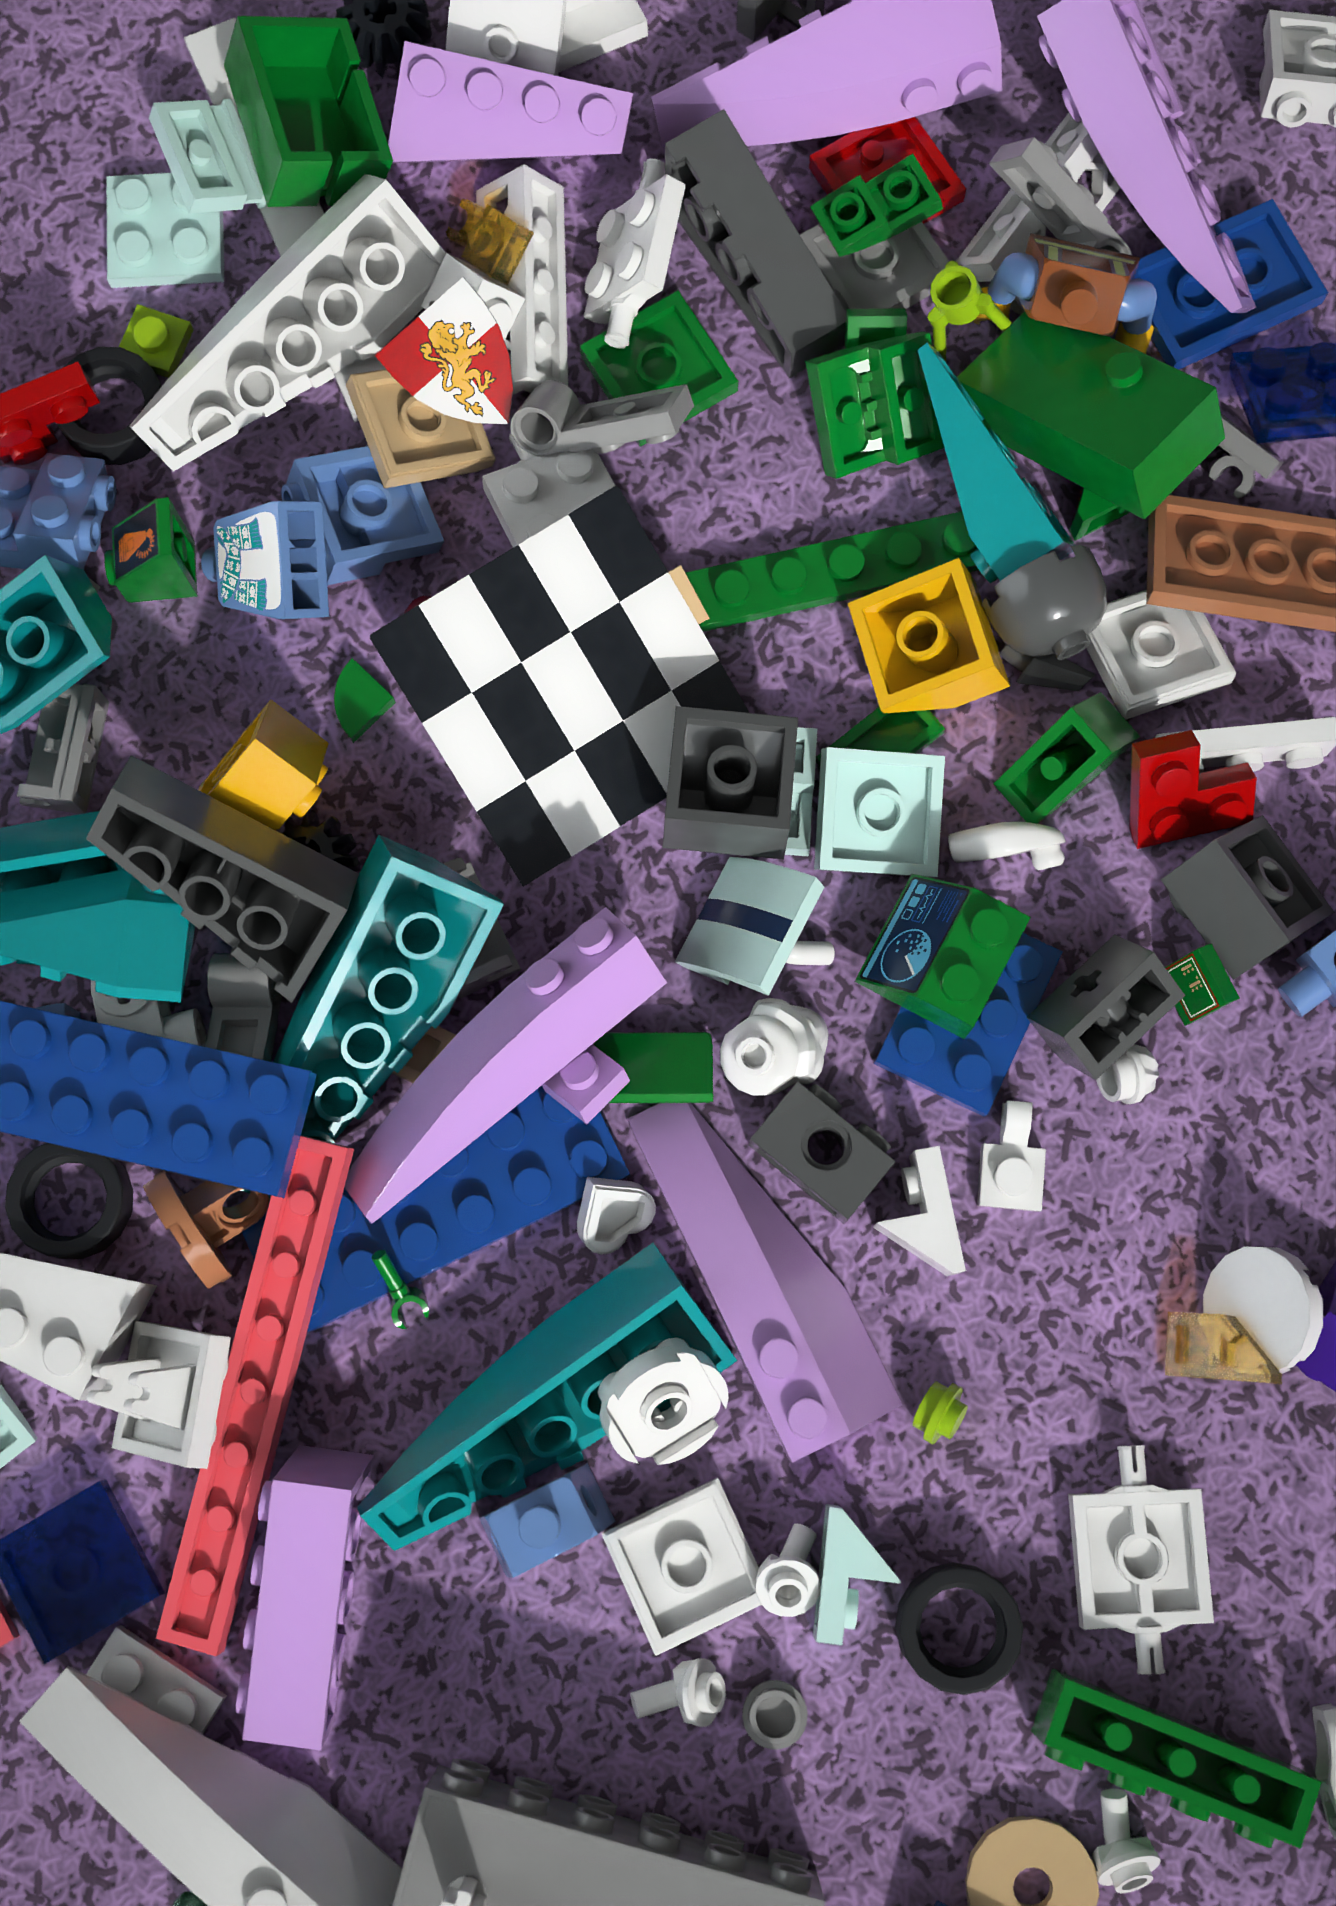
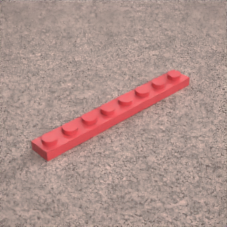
[156,1135,354,1656]

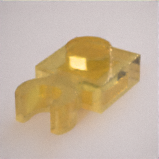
[445,199,534,286]

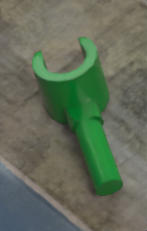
[371,1250,429,1329]

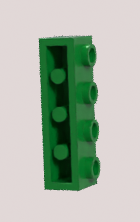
[1031,1668,1322,1849]

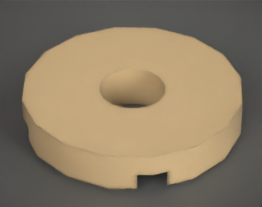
[965,1816,1099,1906]

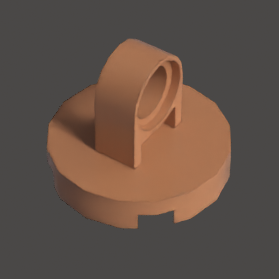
[143,1170,270,1289]

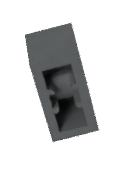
[1027,934,1185,1080]

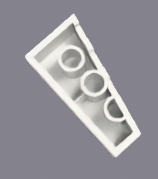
[0,1253,157,1400]

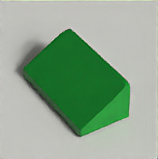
[593,1032,713,1103]

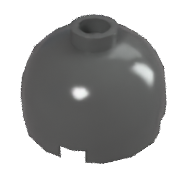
[982,545,1107,660]

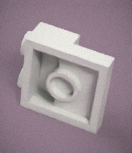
[1259,10,1336,128]

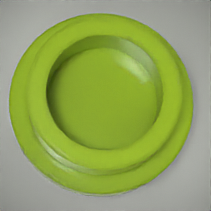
[912,1381,968,1445]

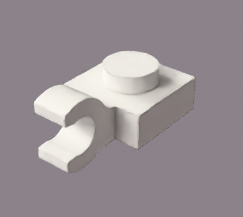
[977,1100,1046,1212]

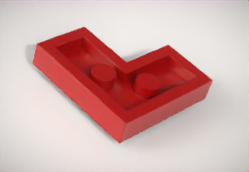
[809,116,967,224]
[0,362,101,465]
[1129,730,1257,849]

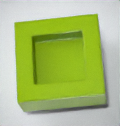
[119,304,194,378]

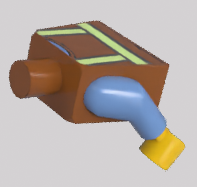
[974,233,1157,354]

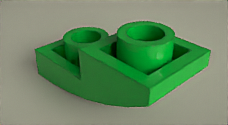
[810,153,943,257]

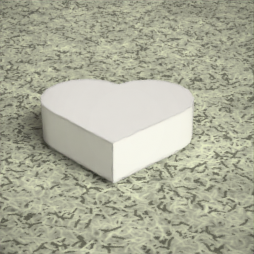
[577,1177,656,1255]

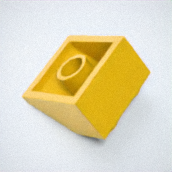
[848,558,1010,713]
[198,699,329,830]

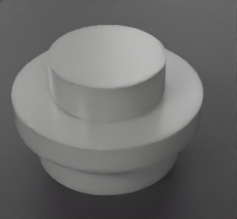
[742,1680,808,1750]

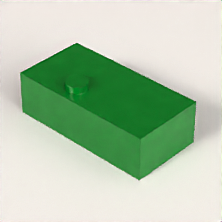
[957,311,1225,520]

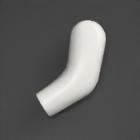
[948,822,1066,870]

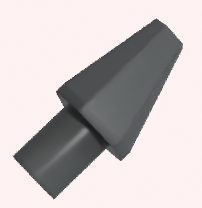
[1000,645,1096,691]

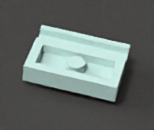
[149,99,267,214]

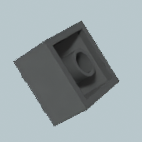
[663,706,798,859]
[1161,815,1335,980]

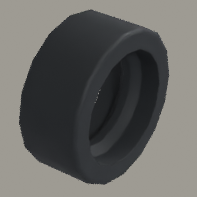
[57,347,162,465]
[5,1143,134,1259]
[895,1562,1023,1695]

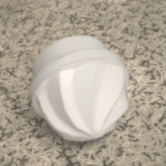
[1096,1044,1159,1104]

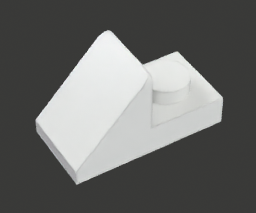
[873,1146,966,1276]

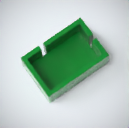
[224,16,393,207]

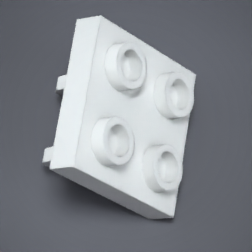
[87,1321,231,1469]

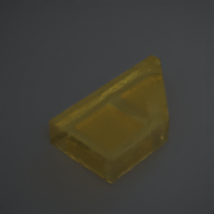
[1165,1312,1282,1385]

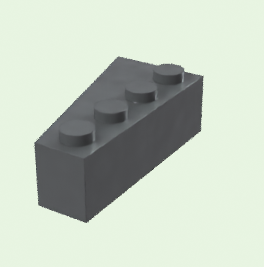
[665,109,849,378]
[86,755,359,1003]

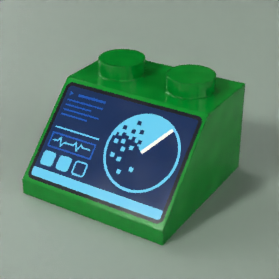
[855,874,1031,1039]

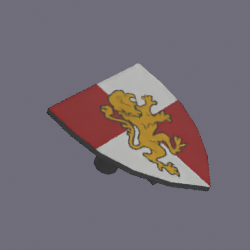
[375,277,513,424]

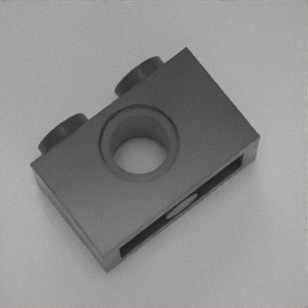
[748,1081,896,1224]

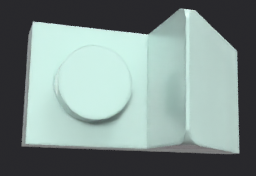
[813,1504,901,1645]

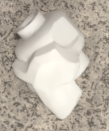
[720,998,828,1096]

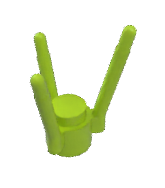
[928,260,1012,362]

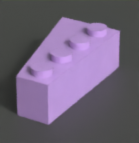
[388,41,633,164]
[236,1445,374,1751]

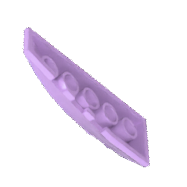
[651,0,1002,147]
[1037,0,1256,313]
[345,907,667,1223]
[627,1103,902,1463]

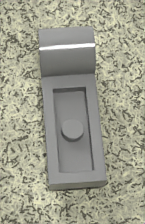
[989,137,1132,255]
[510,380,694,456]
[205,953,282,1062]

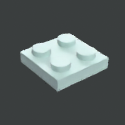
[107,173,224,288]
[814,747,945,877]

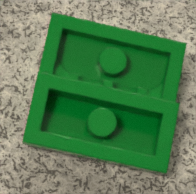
[805,331,944,479]

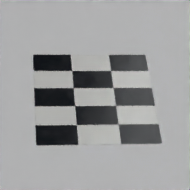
[370,486,750,887]

